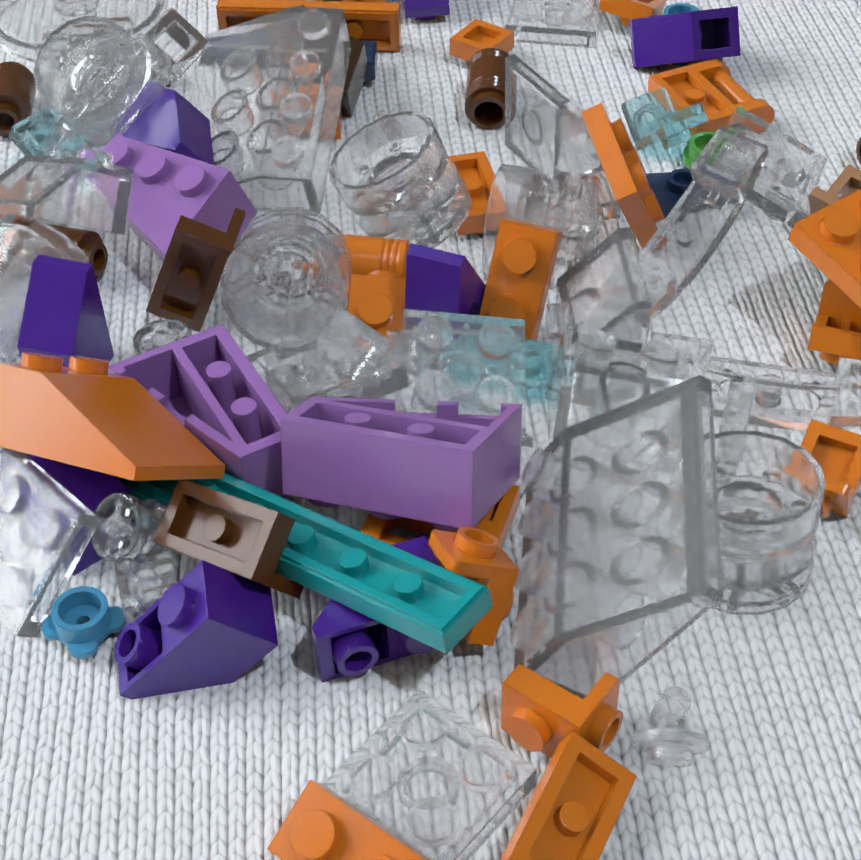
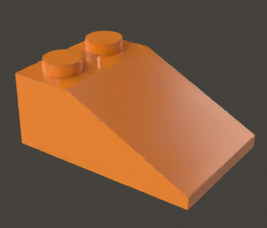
[0,352,225,481]

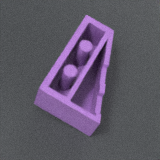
[85,134,258,261]
[108,324,291,499]
[280,396,522,532]

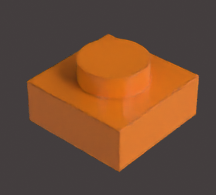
[450,19,514,61]

